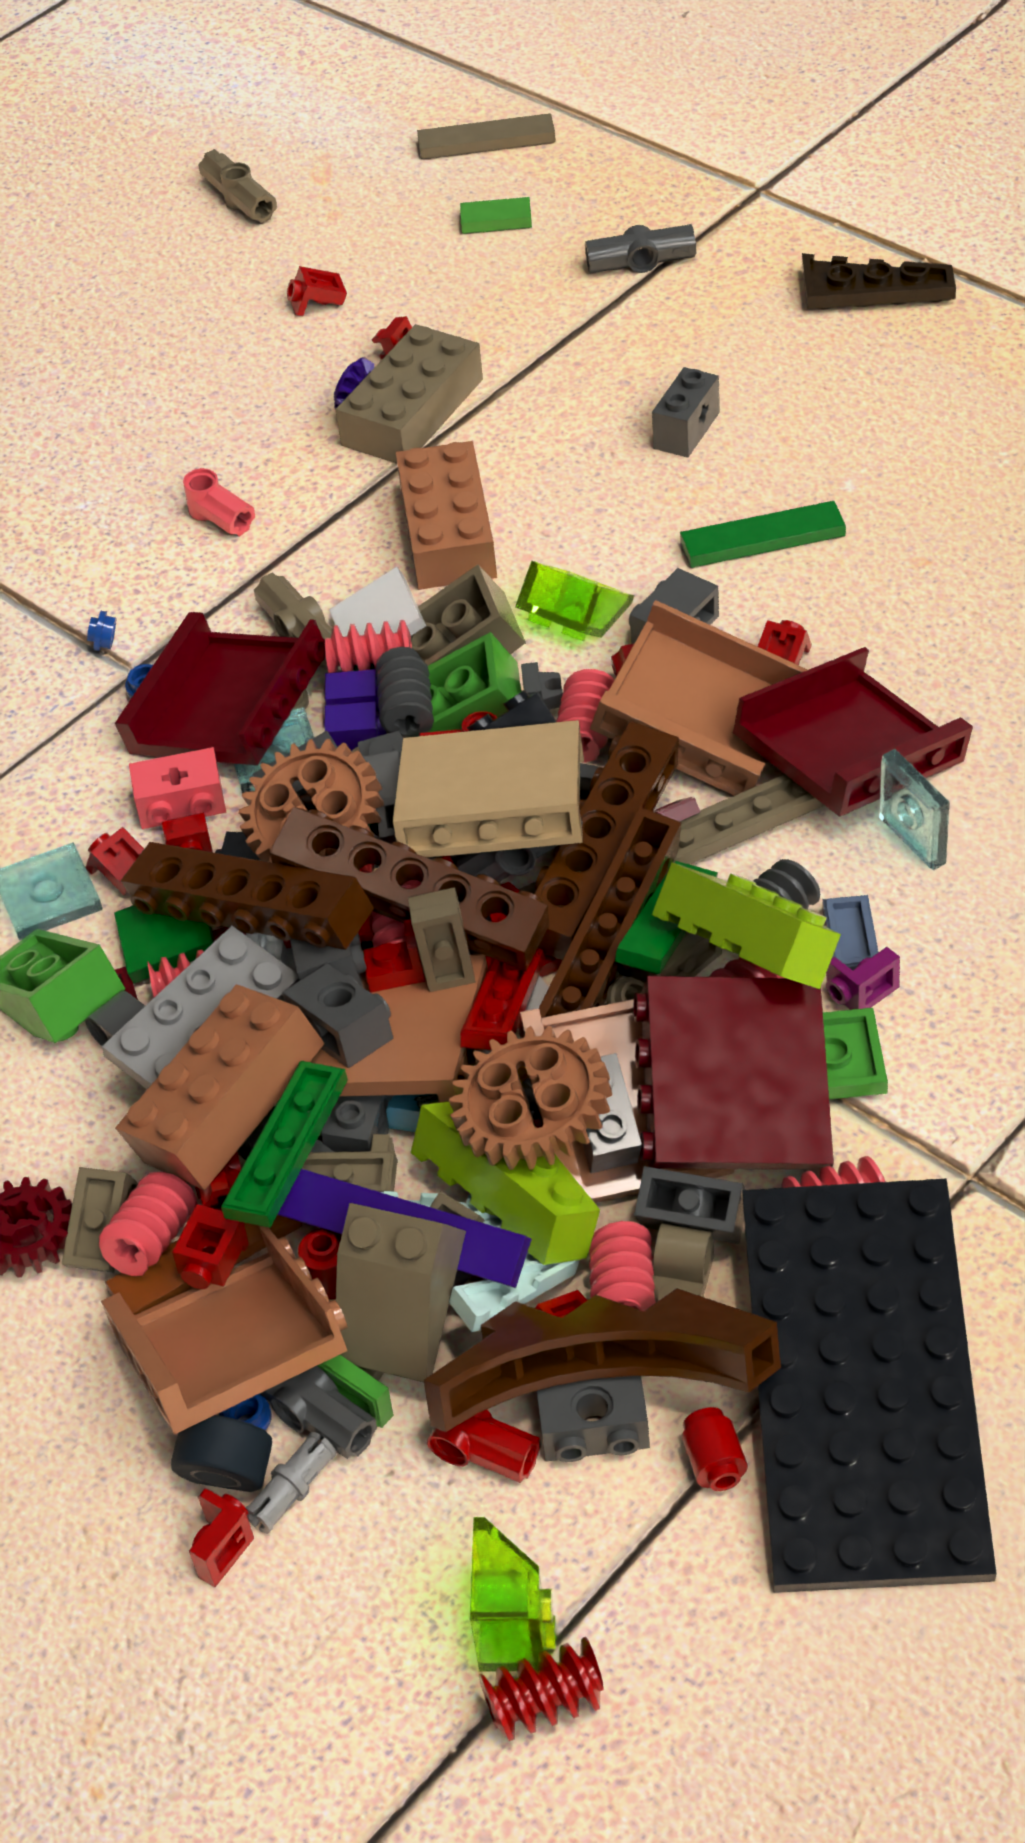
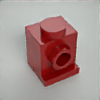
[172,1204,249,1289]

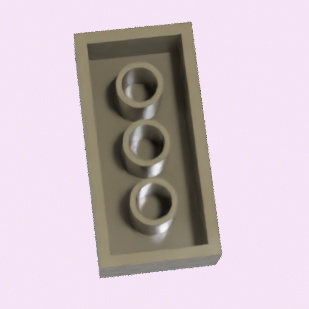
[336,324,483,463]

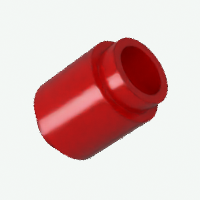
[298,1229,342,1300]
[682,1407,748,1491]

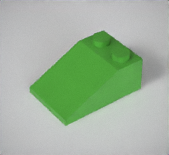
[428,632,521,732]
[0,929,125,1043]

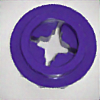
[334,357,375,411]

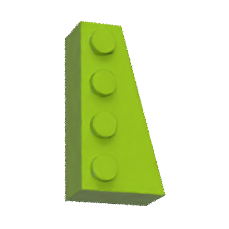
[652,862,841,989]
[410,1102,600,1265]

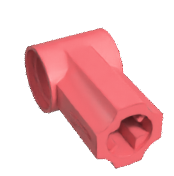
[183,468,255,537]

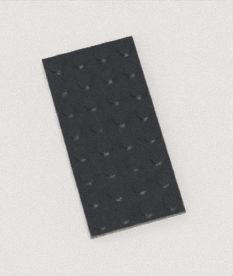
[742,1178,997,1593]

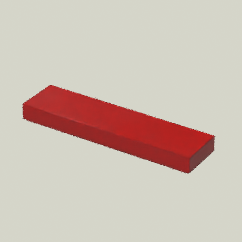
[460,948,544,1050]

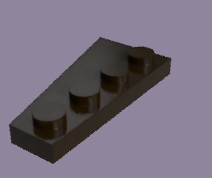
[802,253,956,310]

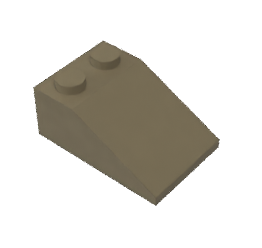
[411,565,526,666]
[336,1203,466,1383]

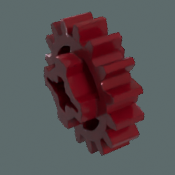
[0,1177,72,1278]

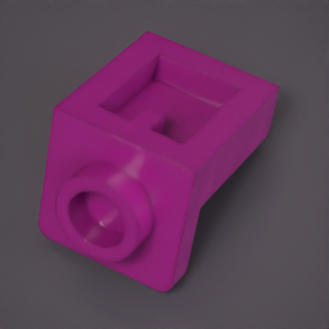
[826,947,900,1010]

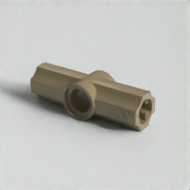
[198,149,277,223]
[254,572,332,670]

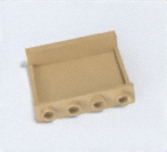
[393,720,584,858]

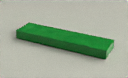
[680,500,846,568]
[615,861,718,974]
[221,1061,348,1228]

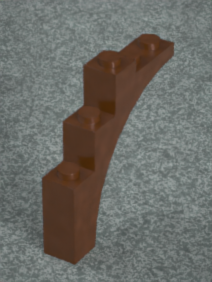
[424,1288,781,1432]

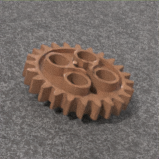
[239,739,384,863]
[449,1026,612,1170]

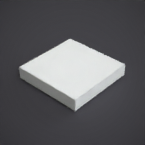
[329,567,426,637]

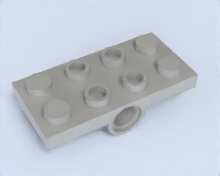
[102,926,300,1089]

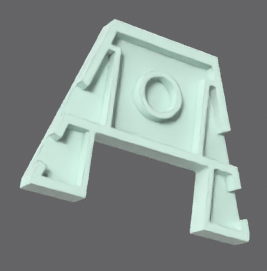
[381,1191,580,1332]

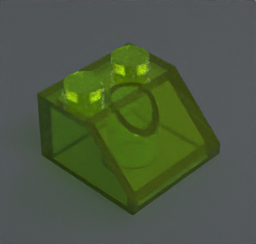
[515,560,634,641]
[470,1517,557,1672]

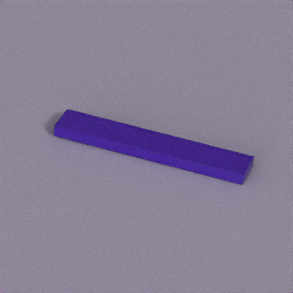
[277,1169,532,1288]

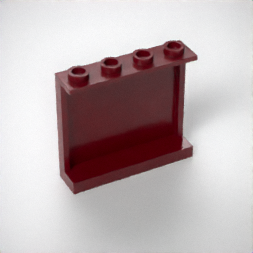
[114,612,326,766]
[733,647,973,817]
[633,976,834,1179]

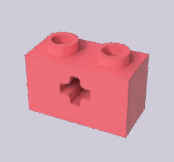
[129,747,227,829]

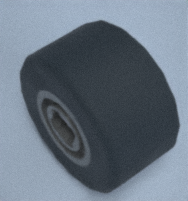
[171,1415,272,1492]

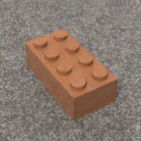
[396,441,497,590]
[115,984,325,1190]

